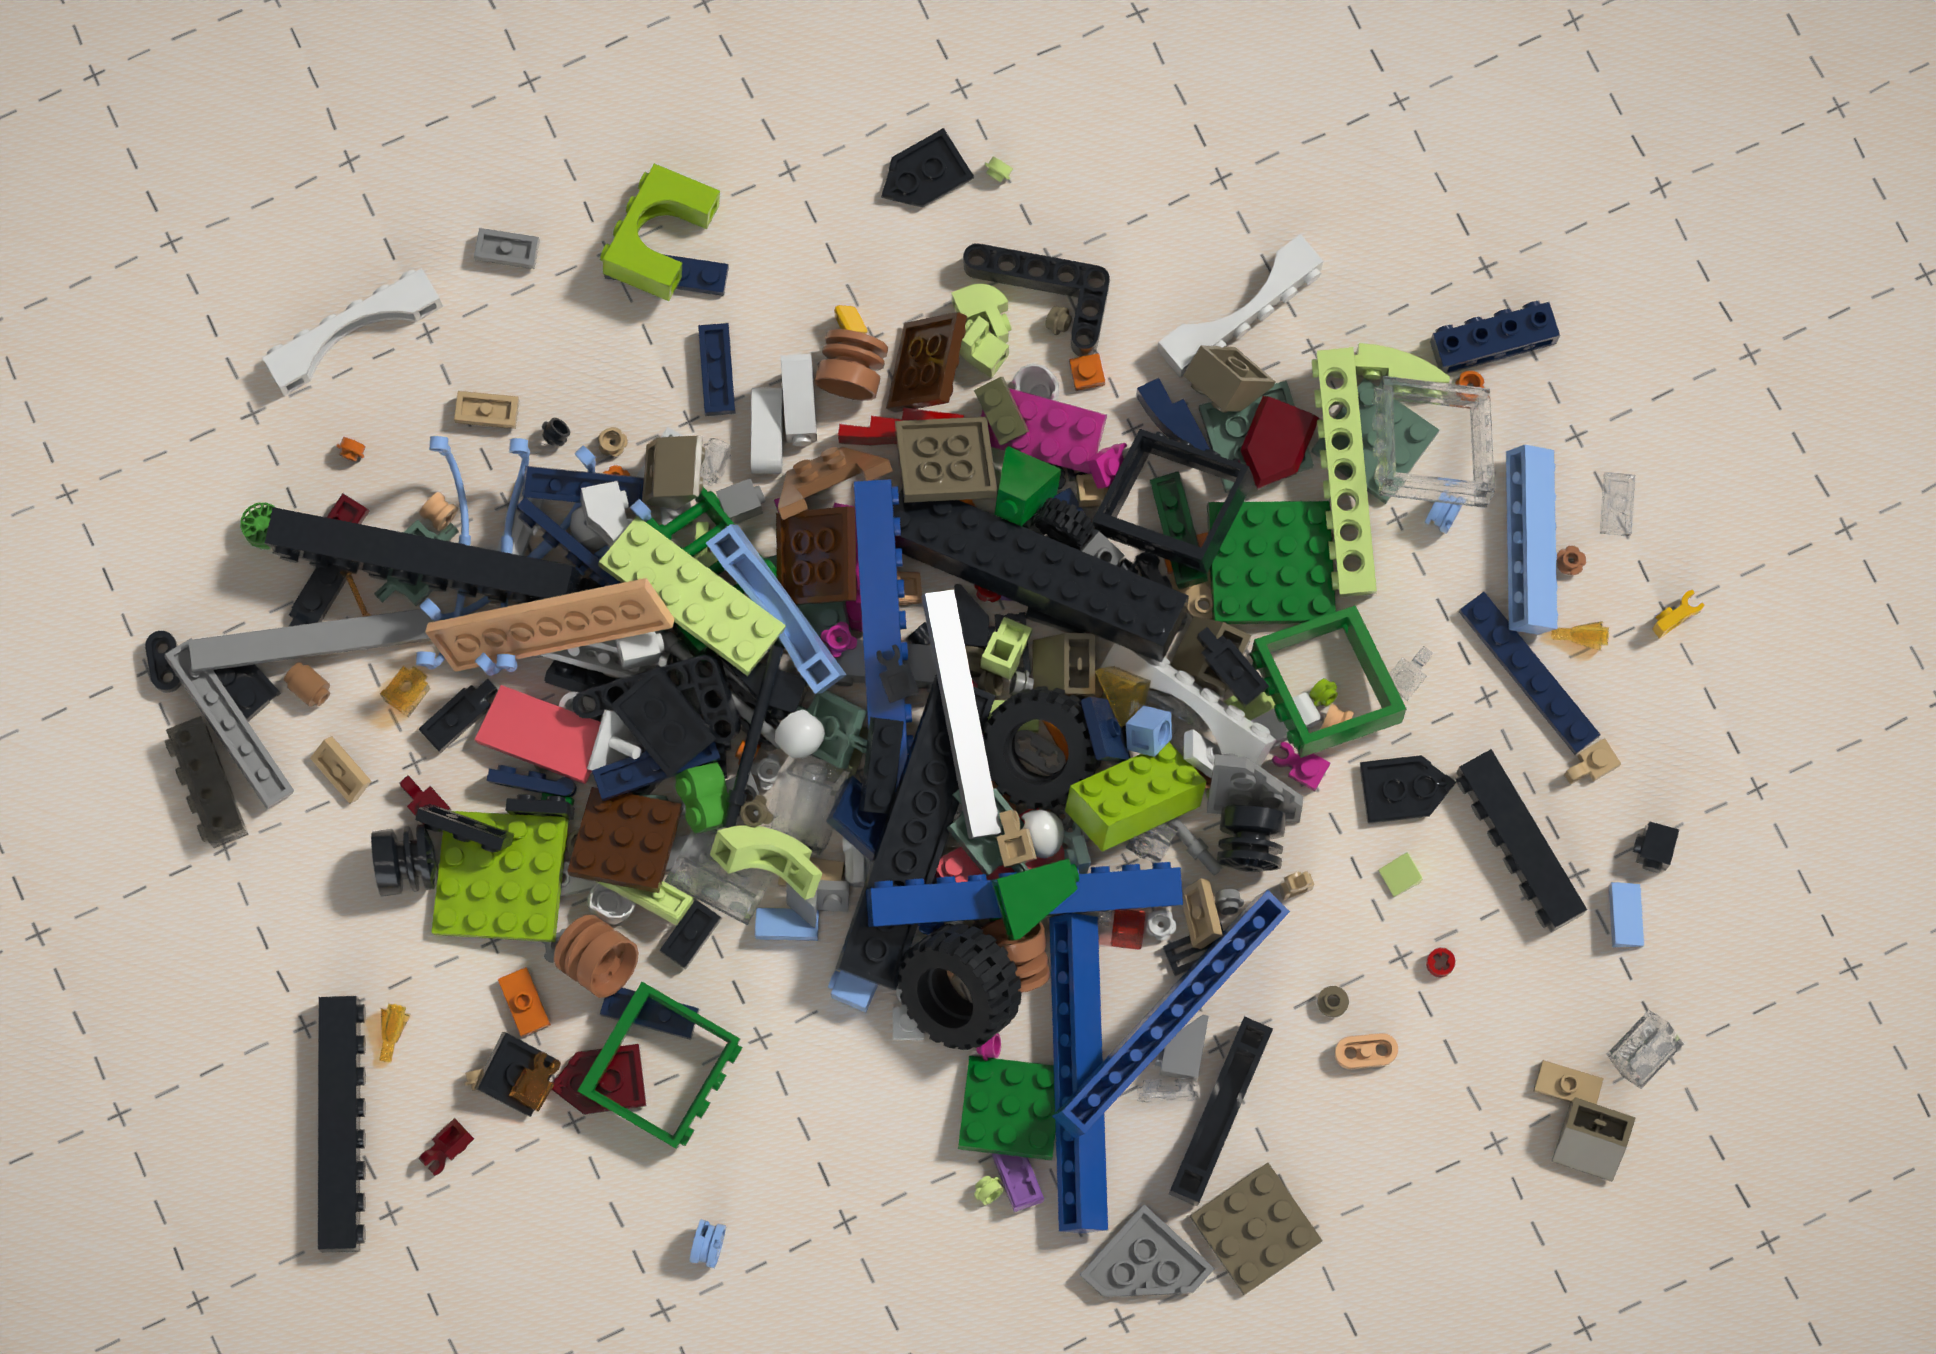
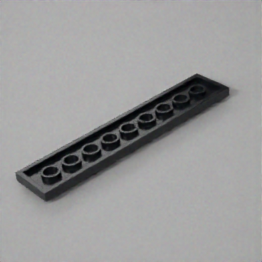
[835,674,996,990]

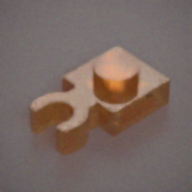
[509,1051,561,1112]

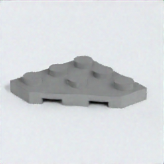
[1207,754,1303,823]
[1080,1204,1215,1297]

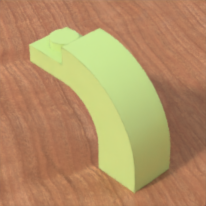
[710,825,822,900]

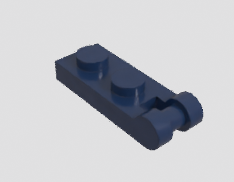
[486,765,577,798]

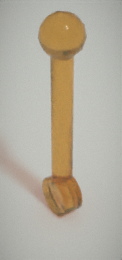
[340,571,372,617]

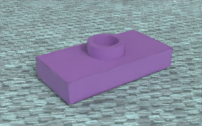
[992,1153,1044,1212]

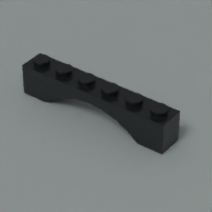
[1169,1016,1273,1207]

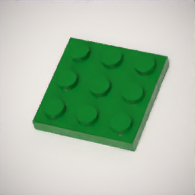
[958,1055,1056,1160]

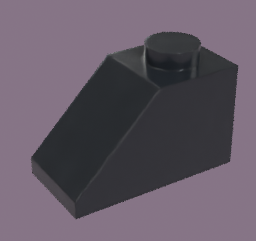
[954,584,995,649]

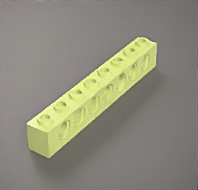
[1311,347,1377,597]

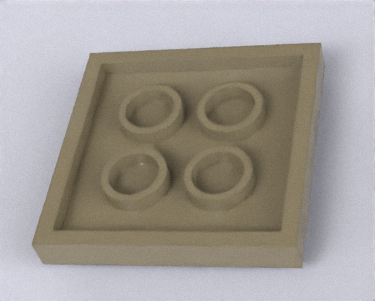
[895,417,997,503]
[1190,1163,1323,1295]

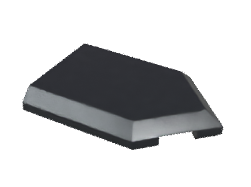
[881,128,974,208]
[1360,755,1456,824]

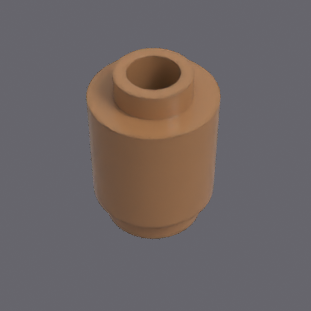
[284,662,330,707]

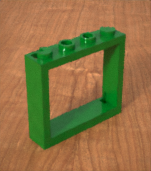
[1249,605,1407,758]
[578,982,743,1149]

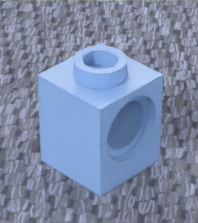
[1126,705,1172,757]

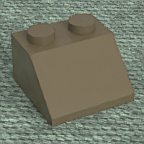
[1183,345,1276,413]

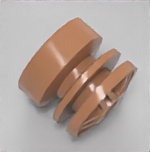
[814,329,888,401]
[554,915,639,998]
[981,918,1050,993]

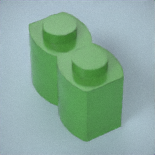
[675,762,729,834]

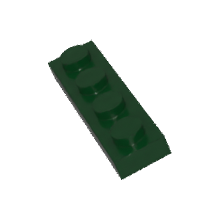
[1150,471,1208,590]

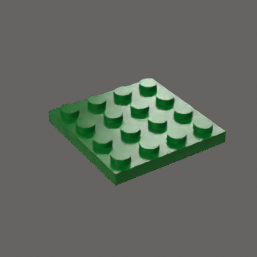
[1207,501,1336,624]

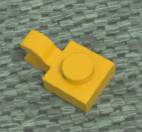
[1652,590,1705,639]

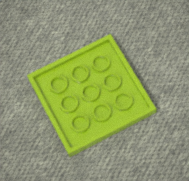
[431,811,569,942]

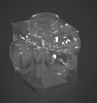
[1126,822,1179,863]

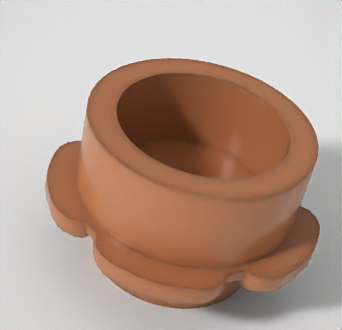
[1556,546,1586,575]

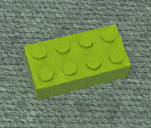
[1065,742,1207,852]

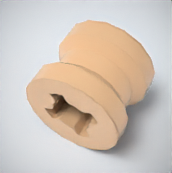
[419,492,458,531]
[1321,703,1354,729]

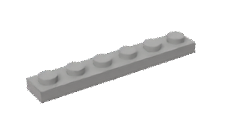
[164,638,294,809]

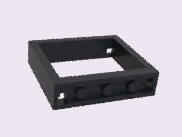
[1092,429,1254,574]

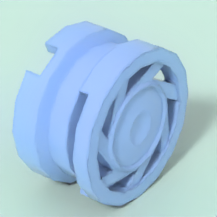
[1425,485,1467,534]
[690,1219,726,1269]

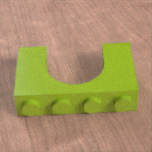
[600,163,720,301]

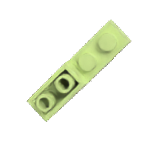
[1332,343,1450,394]

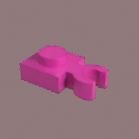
[1087,443,1127,489]
[1272,742,1331,791]

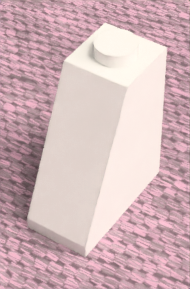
[780,354,817,446]

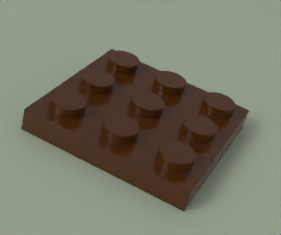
[886,312,967,413]
[776,506,856,605]
[567,787,683,893]

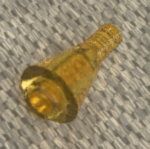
[1551,621,1609,651]
[379,1003,411,1063]

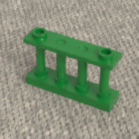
[646,487,778,594]

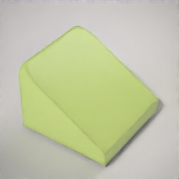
[1378,853,1423,897]

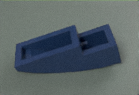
[1136,378,1210,451]

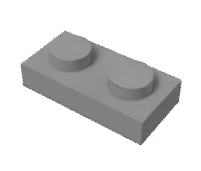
[474,228,540,269]

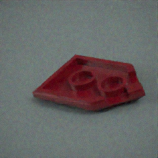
[1240,396,1320,490]
[549,1044,647,1115]

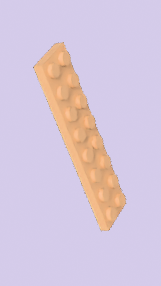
[425,578,675,672]

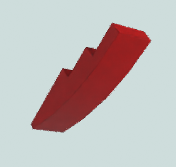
[838,408,964,446]

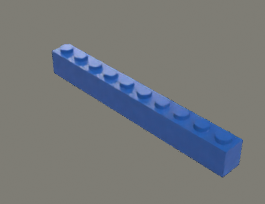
[854,479,913,792]
[866,862,1183,927]
[1052,890,1290,1139]
[1049,913,1108,1233]

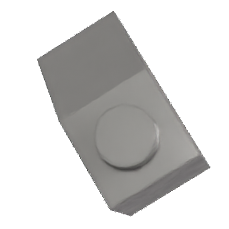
[1155,1015,1209,1082]

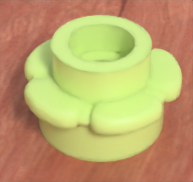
[985,156,1013,182]
[974,1176,1004,1205]

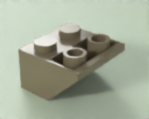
[642,436,706,510]
[1170,616,1251,698]
[1033,633,1095,702]
[1552,1097,1636,1182]

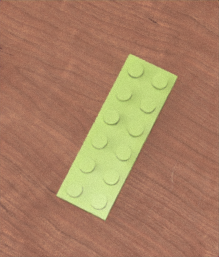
[598,516,786,676]

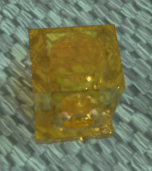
[380,666,431,718]

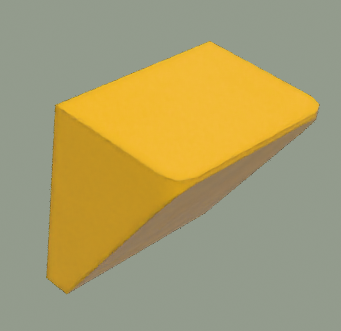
[834,305,868,334]

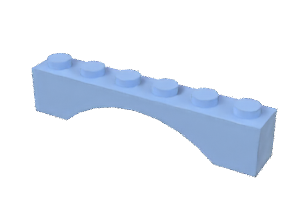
[706,524,847,694]

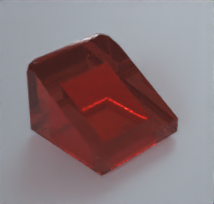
[1111,909,1146,950]

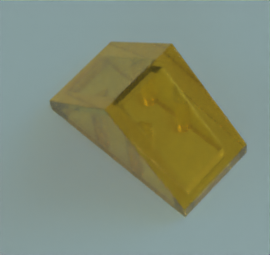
[1095,666,1151,727]

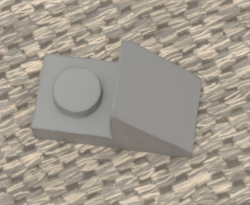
[786,880,849,928]

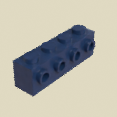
[1430,301,1560,374]

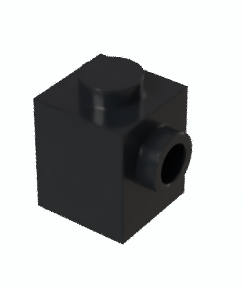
[1633,821,1679,873]

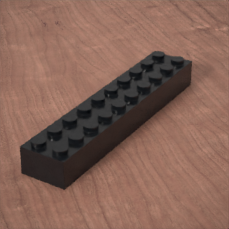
[893,489,1189,663]
[265,507,583,605]

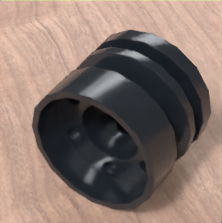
[1217,805,1286,872]
[371,824,437,897]

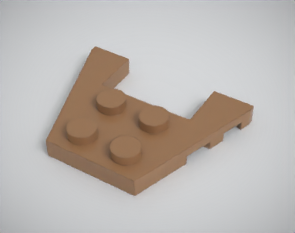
[778,447,893,520]

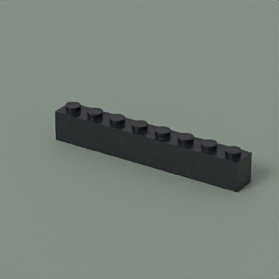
[318,996,366,1253]

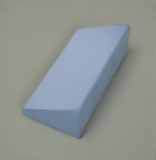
[1609,882,1644,947]
[755,908,819,941]

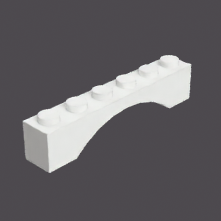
[1157,234,1323,378]
[262,268,443,396]
[580,481,664,670]
[1098,643,1277,767]

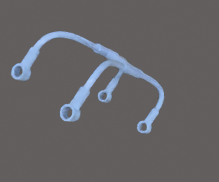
[416,436,530,672]
[419,445,652,676]

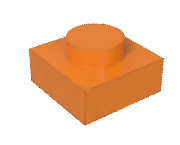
[1069,353,1105,391]

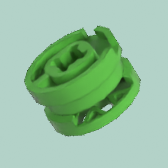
[240,502,276,550]

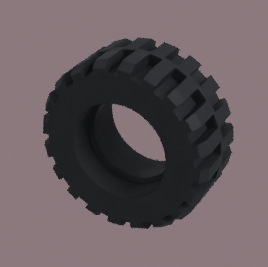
[983,686,1101,810]
[898,923,1021,1050]

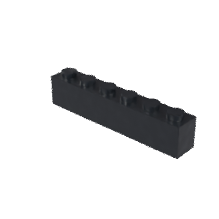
[1455,749,1588,933]

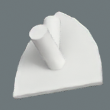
[587,710,645,770]

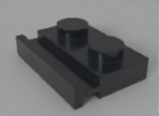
[213,664,281,722]

